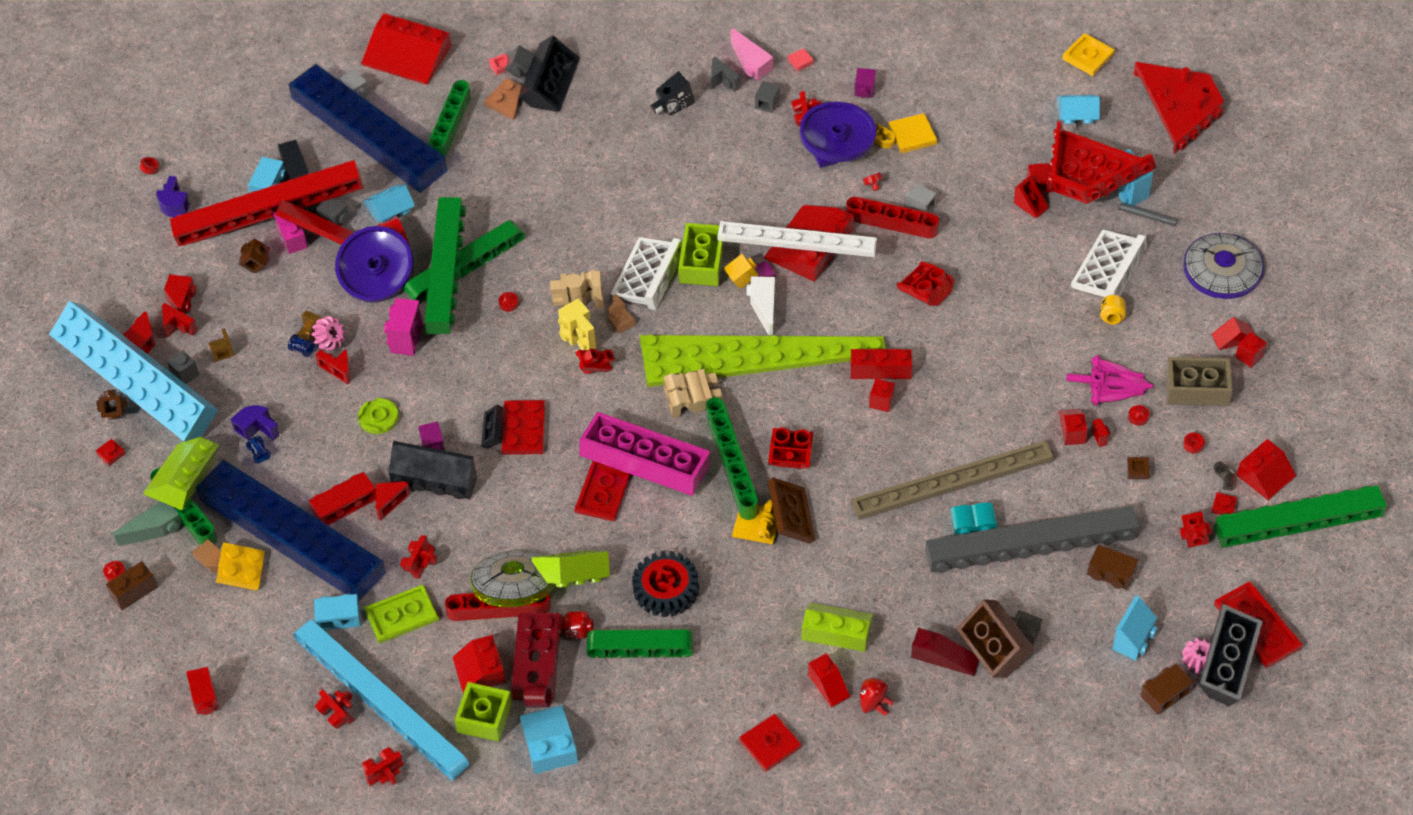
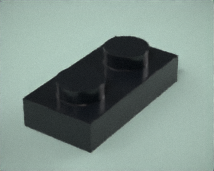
[481,404,503,449]

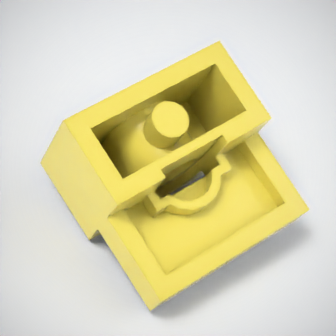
[558,299,596,350]

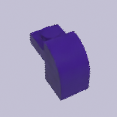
[156,176,190,217]
[230,405,280,440]

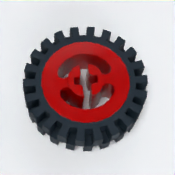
[632,551,699,617]

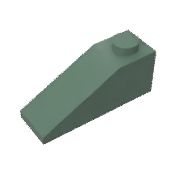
[112,502,182,546]

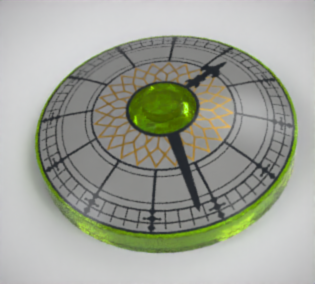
[470,550,556,607]

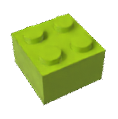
[455,682,512,742]

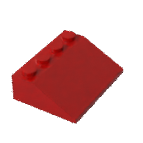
[361,13,452,85]
[764,205,854,282]

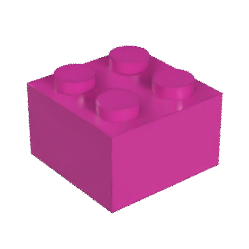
[384,298,423,356]

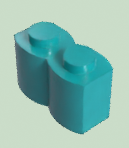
[950,502,997,536]

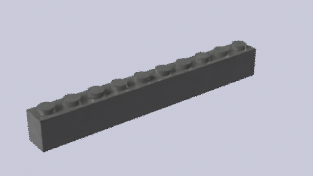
[925,506,1139,573]

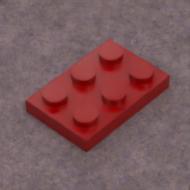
[501,400,545,455]

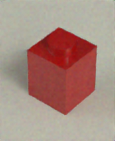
[1235,332,1267,368]
[869,378,895,412]

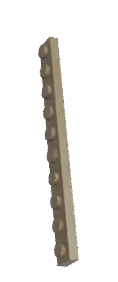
[851,441,1053,520]

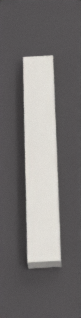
[718,221,877,257]

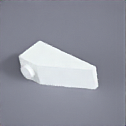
[747,276,775,336]

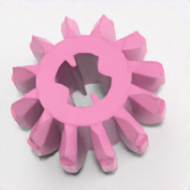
[311,316,346,351]
[1182,637,1210,675]

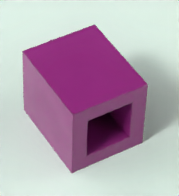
[854,68,876,98]
[418,421,445,451]

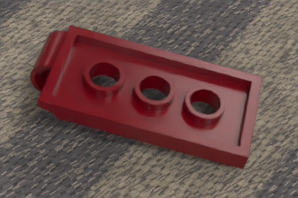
[511,613,562,708]

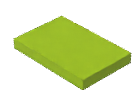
[363,584,439,644]

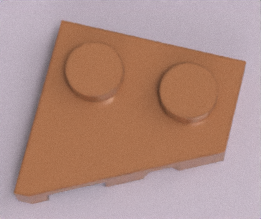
[484,78,522,120]

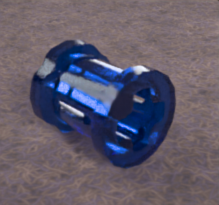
[288,334,314,357]
[246,436,271,464]

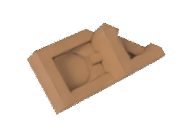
[608,294,636,334]
[192,539,221,572]

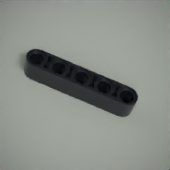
[278,139,320,213]

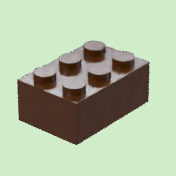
[956,599,1034,678]

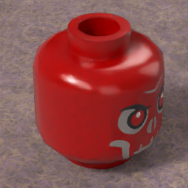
[561,611,594,639]

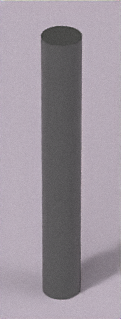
[1119,203,1177,226]

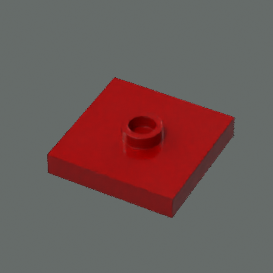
[739,713,801,772]

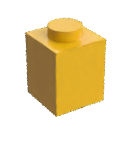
[724,254,758,289]

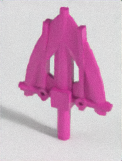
[1066,355,1153,406]

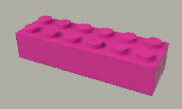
[580,412,710,496]

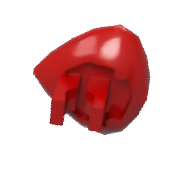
[860,678,894,716]

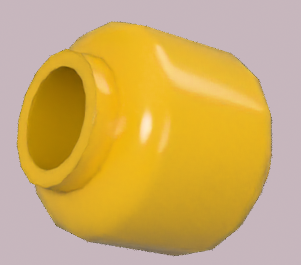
[1100,295,1126,325]

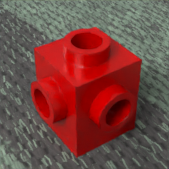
[1179,511,1212,548]

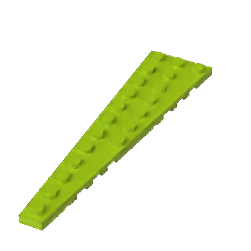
[639,335,886,387]

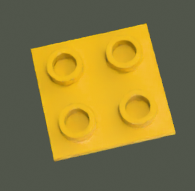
[732,500,777,545]

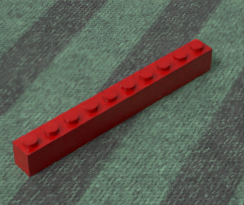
[169,160,364,247]

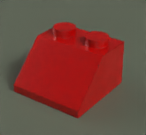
[1236,439,1296,501]
[452,635,505,694]

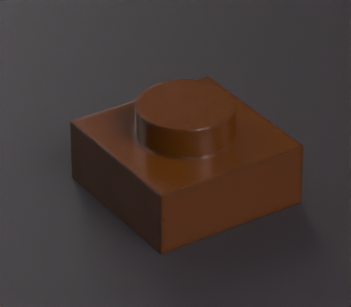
[1127,457,1150,479]

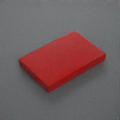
[574,461,632,522]

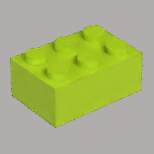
[678,223,725,286]

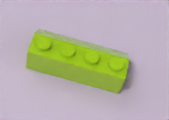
[143,437,219,510]

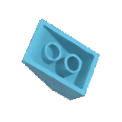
[519,705,578,774]

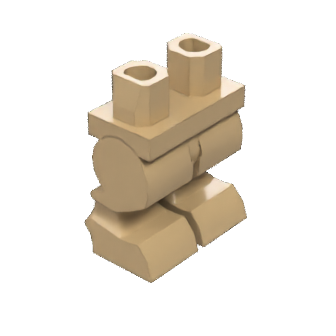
[550,269,604,309]
[664,369,722,418]

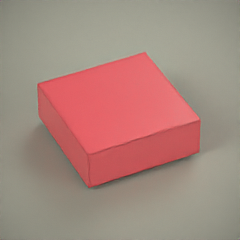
[788,48,813,71]
[489,53,508,75]

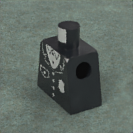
[650,71,695,116]

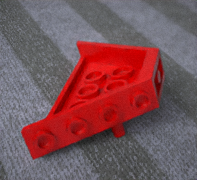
[1133,61,1224,155]
[1049,121,1157,204]

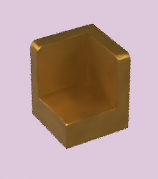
[295,310,322,345]
[209,328,234,362]

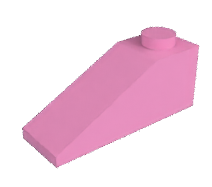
[731,29,773,81]

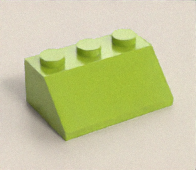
[532,551,610,587]
[801,602,874,652]

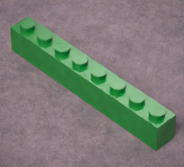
[425,197,466,334]
[1214,485,1387,548]

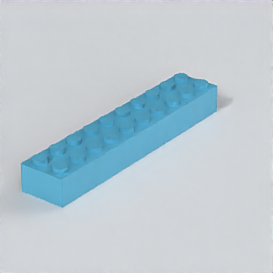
[49,301,218,441]

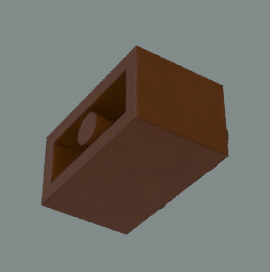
[1087,544,1138,590]
[106,561,158,611]
[1141,664,1194,715]

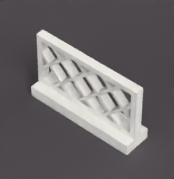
[1071,230,1147,297]
[610,237,682,311]

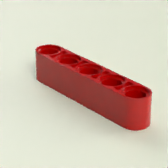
[846,197,939,239]
[445,589,551,621]

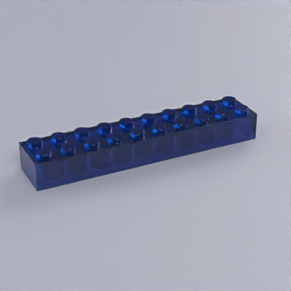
[288,64,448,193]
[195,459,386,602]

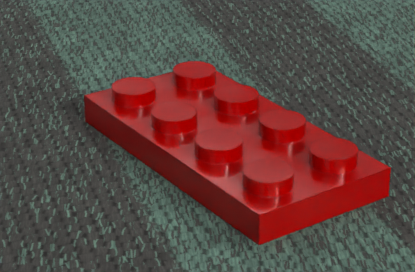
[1214,581,1303,669]

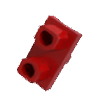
[791,91,822,126]
[575,348,614,374]
[400,535,437,579]
[314,689,355,729]
[362,747,404,786]

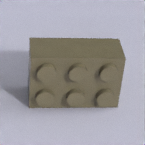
[1165,357,1232,406]

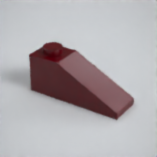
[911,627,979,676]

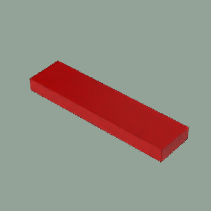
[275,200,353,245]

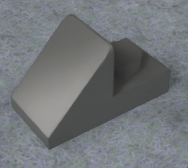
[711,57,741,92]

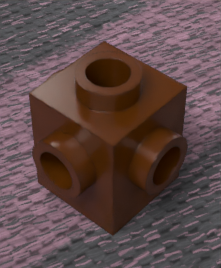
[239,238,270,273]
[96,389,128,420]

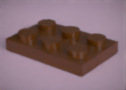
[768,477,815,544]

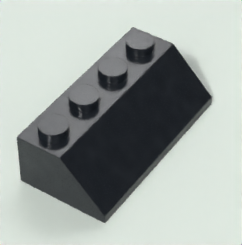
[519,35,580,112]
[388,441,477,499]
[1198,604,1263,706]

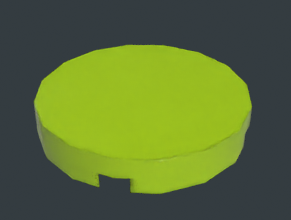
[358,398,399,434]

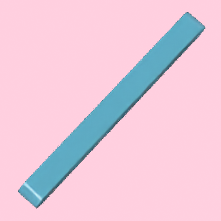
[293,619,470,781]

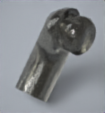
[1214,462,1234,491]

